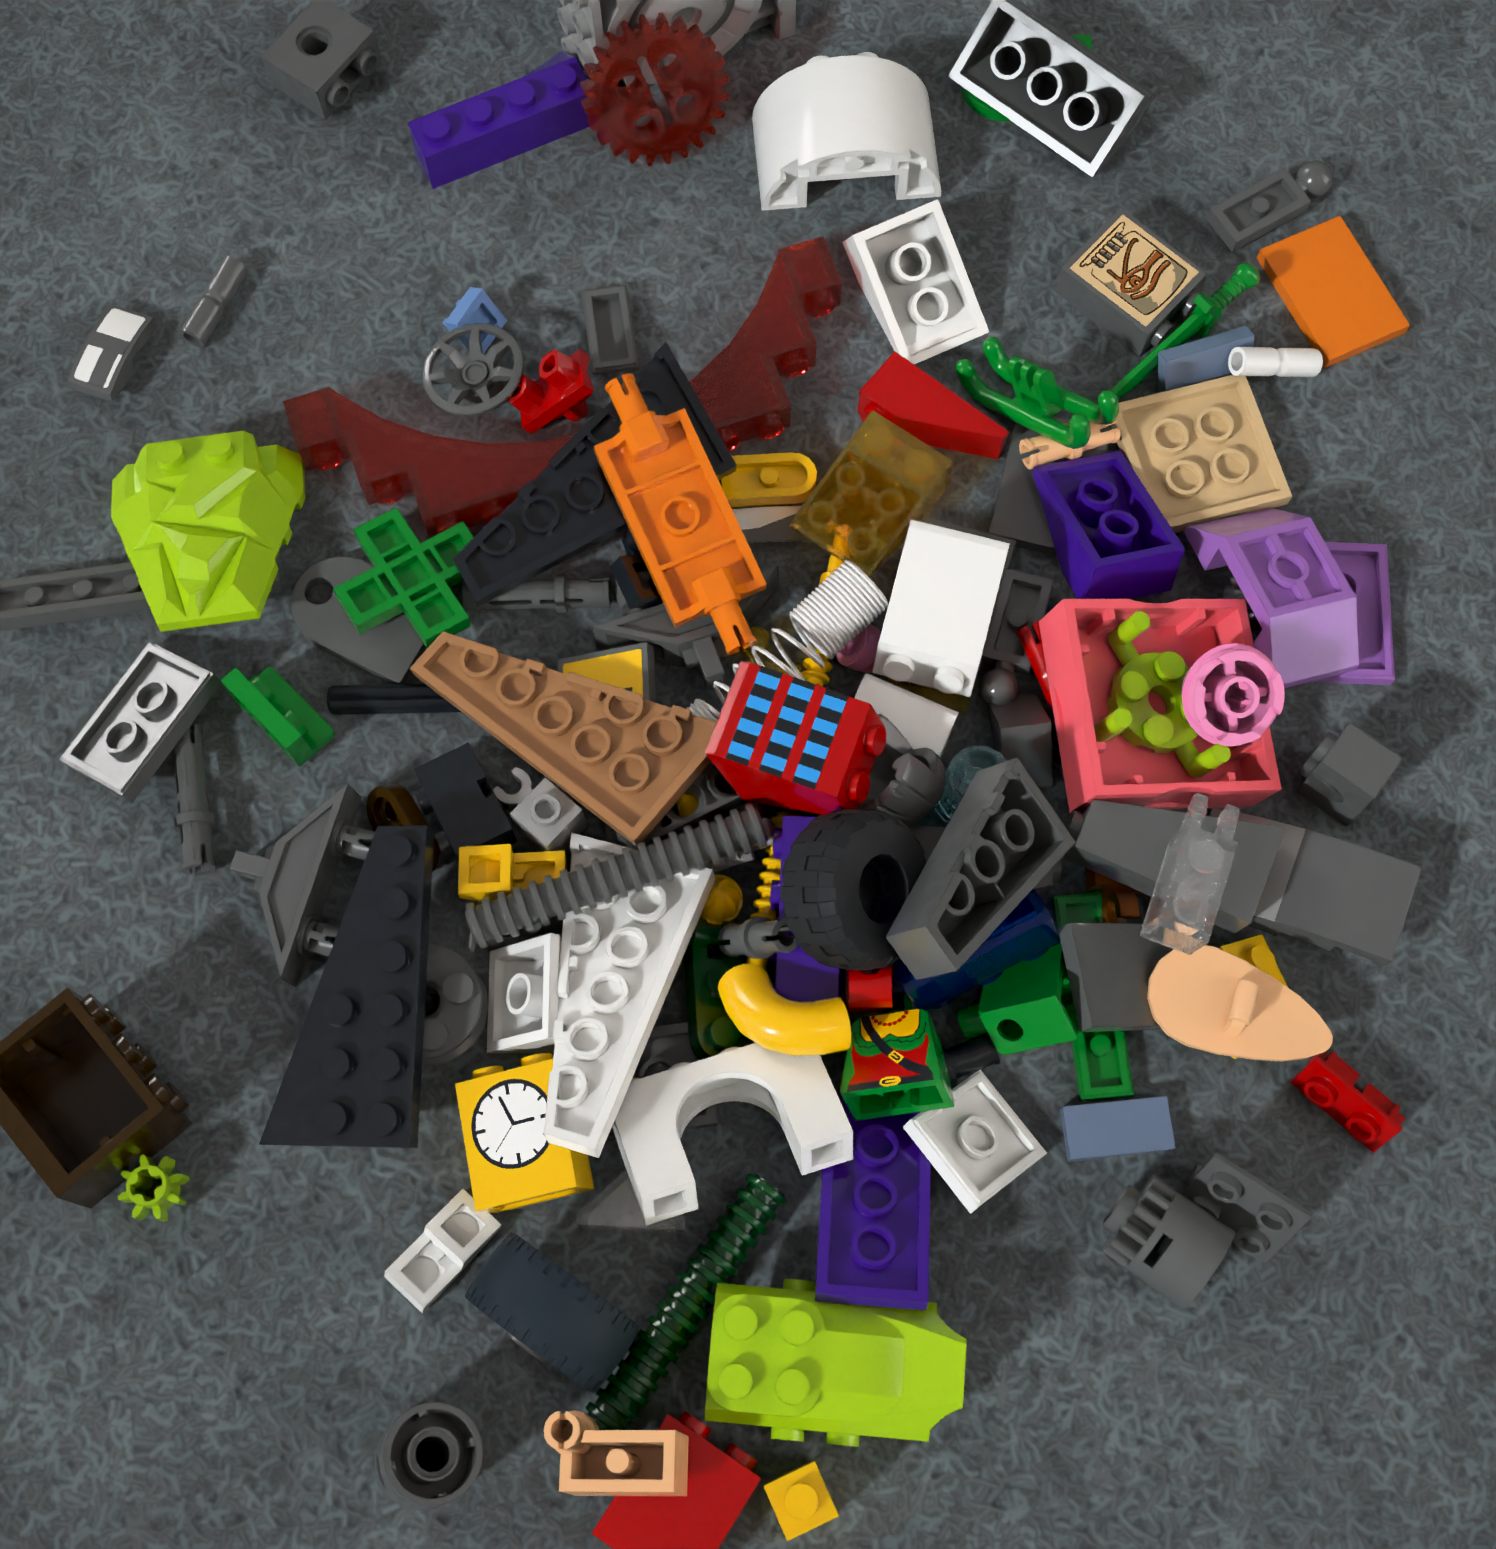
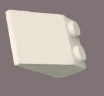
[842,199,989,364]

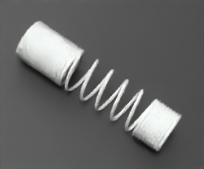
[687,560,889,764]

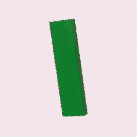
[1051,892,1134,1102]

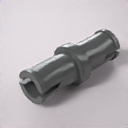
[718,917,799,959]

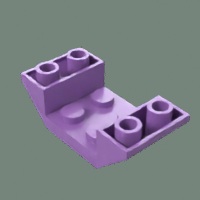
[1184,508,1359,688]

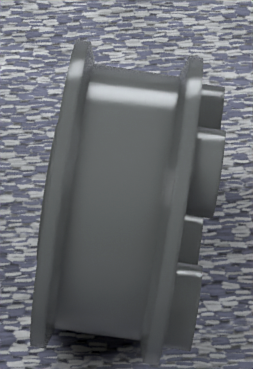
[422,944,488,1065]

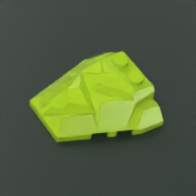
[111,431,306,632]

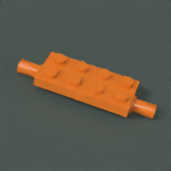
[594,373,767,655]

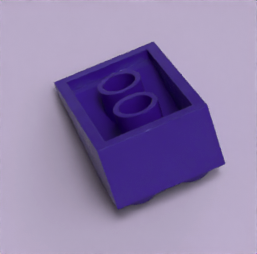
[1033,451,1185,599]

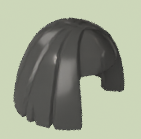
[858,714,946,826]

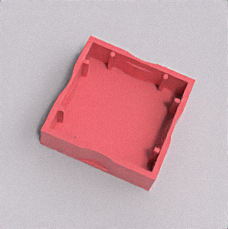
[1039,599,1282,813]

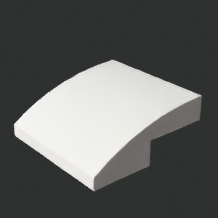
[854,673,959,757]

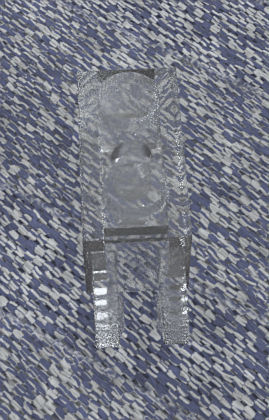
[1140,793,1240,955]

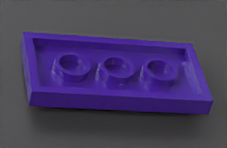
[815,1092,931,1310]

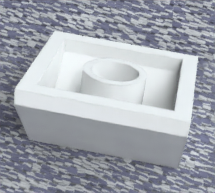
[487,933,562,1053]

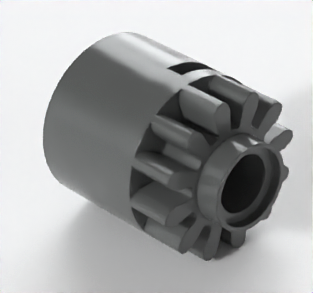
[1102,1175,1235,1309]
[373,1402,483,1510]

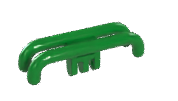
[955,337,1119,449]

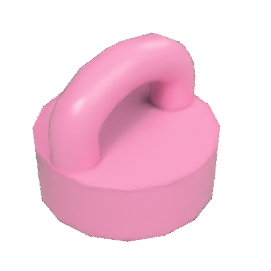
[836,624,881,674]

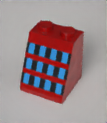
[705,661,887,815]

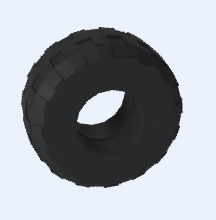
[780,809,927,971]

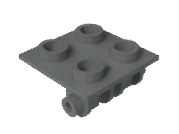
[1181,1152,1313,1263]

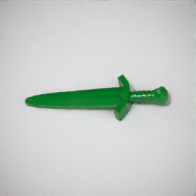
[1111,263,1260,400]

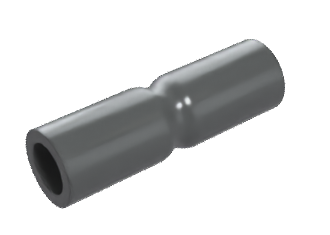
[179,256,249,348]

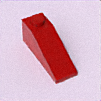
[857,351,1009,459]

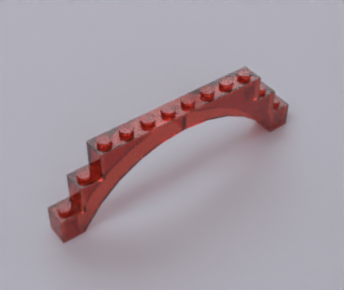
[283,236,842,538]

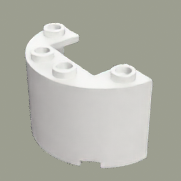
[752,52,941,211]

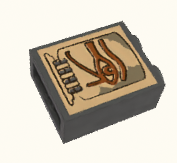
[1055,208,1207,357]

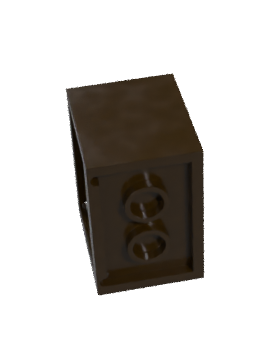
[0,988,192,1209]

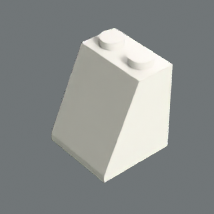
[872,519,1010,697]

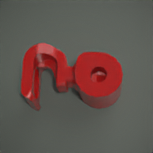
[845,965,893,1012]

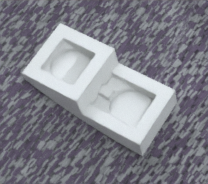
[384,1189,501,1314]

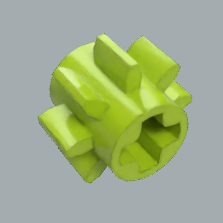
[117,1154,190,1222]

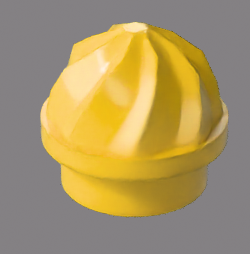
[700,875,743,925]

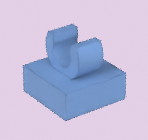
[442,287,507,354]

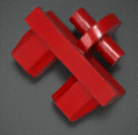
[508,349,594,434]

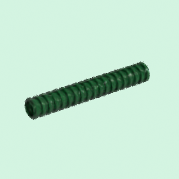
[585,1174,787,1430]

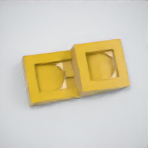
[458,844,567,902]

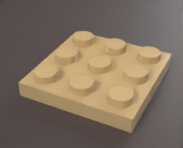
[1110,375,1292,533]

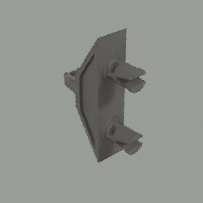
[592,565,779,690]
[230,784,375,988]

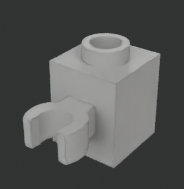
[493,767,587,852]

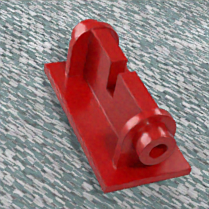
[1290,1050,1405,1153]

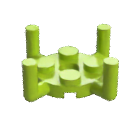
[1094,611,1231,778]

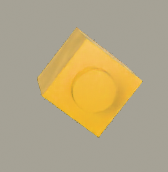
[763,1460,839,1541]

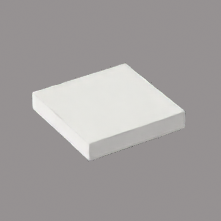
[903,1070,1047,1214]

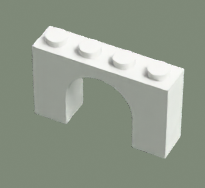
[612,1043,853,1226]

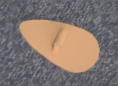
[1147,944,1333,1062]

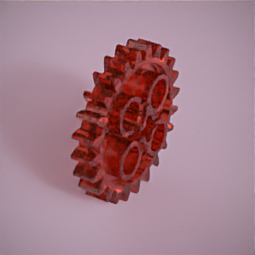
[580,13,730,166]

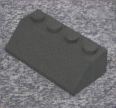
[948,0,1157,177]

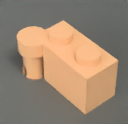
[543,1411,689,1496]

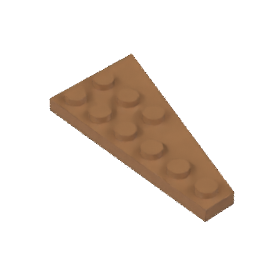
[410,632,718,848]

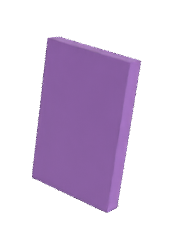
[1311,542,1395,685]

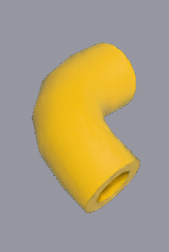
[718,964,851,1056]

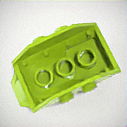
[705,1279,967,1447]

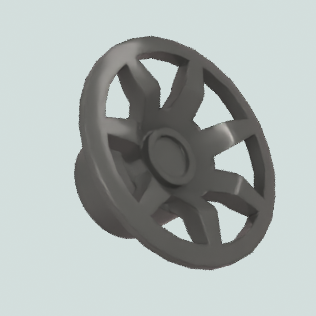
[422,323,524,416]

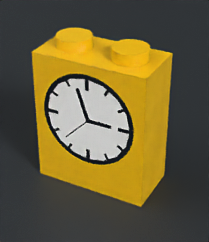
[455,1053,594,1213]

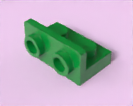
[220,667,335,768]

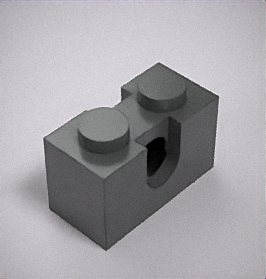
[1296,723,1403,827]

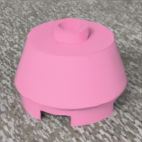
[1182,643,1285,746]

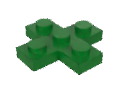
[333,507,474,648]

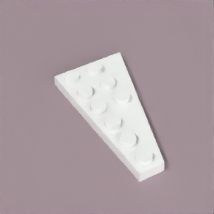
[544,833,715,1158]

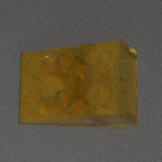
[789,410,953,578]

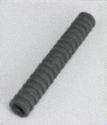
[464,803,768,949]

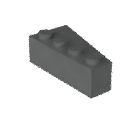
[886,757,1076,980]

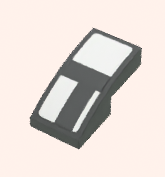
[67,304,155,402]

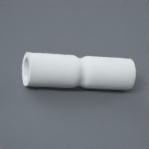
[1228,347,1323,377]

